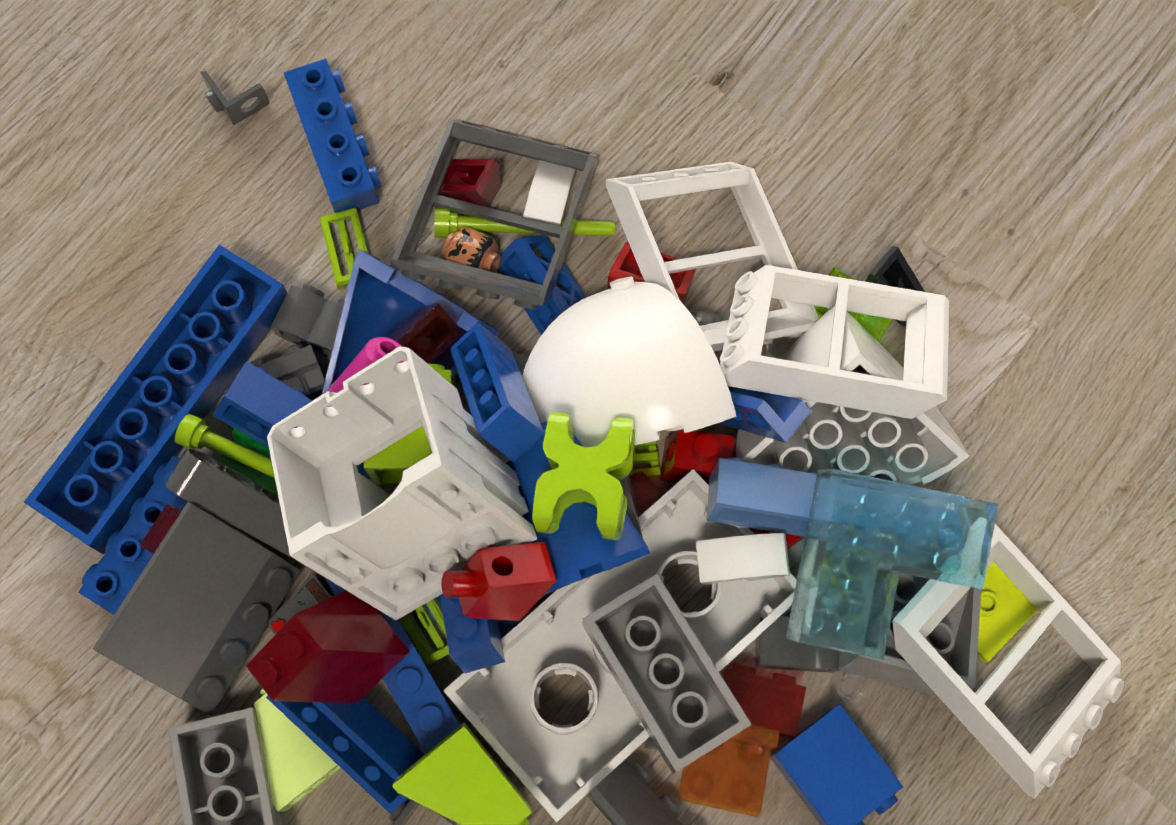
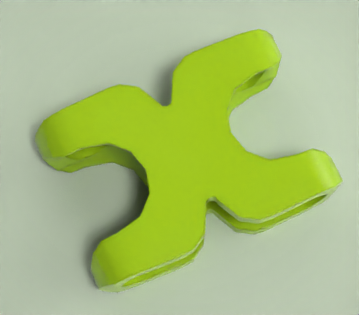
[532,411,636,540]

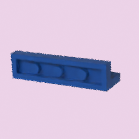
[498,234,587,335]
[719,386,812,443]

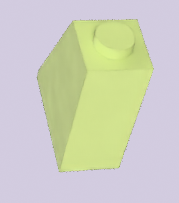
[254,689,341,812]

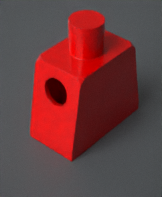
[660,429,736,485]
[441,542,556,621]

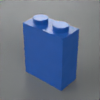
[769,704,903,825]

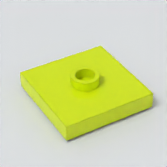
[977,562,1037,663]

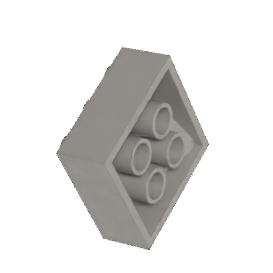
[838,546,982,696]

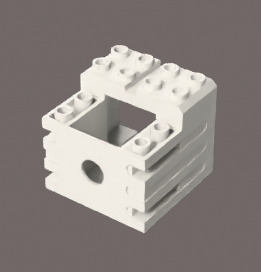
[267,346,537,620]

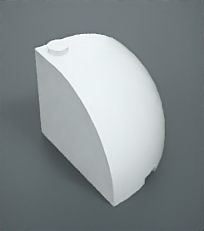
[522,276,736,448]
[736,305,969,487]

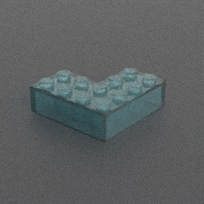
[786,469,998,660]

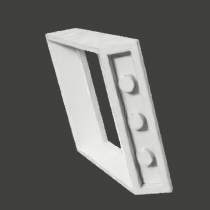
[606,162,819,352]
[720,265,949,419]
[892,518,1124,799]

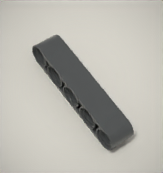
[165,448,291,557]

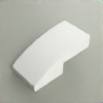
[523,160,576,226]
[696,533,790,585]

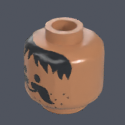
[442,227,501,273]

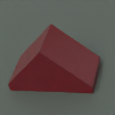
[439,159,501,208]

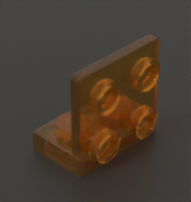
[678,725,780,817]

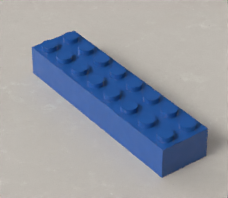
[24,244,287,555]

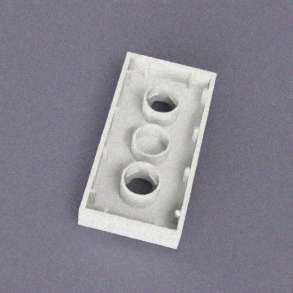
[443,469,807,822]

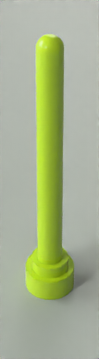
[434,207,617,238]
[175,414,275,478]

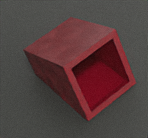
[246,590,410,703]

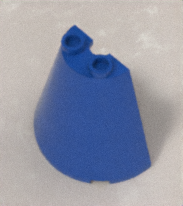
[322,249,499,395]
[506,421,650,597]

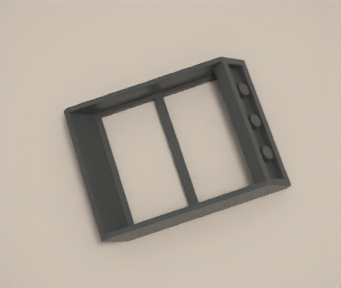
[390,119,600,309]

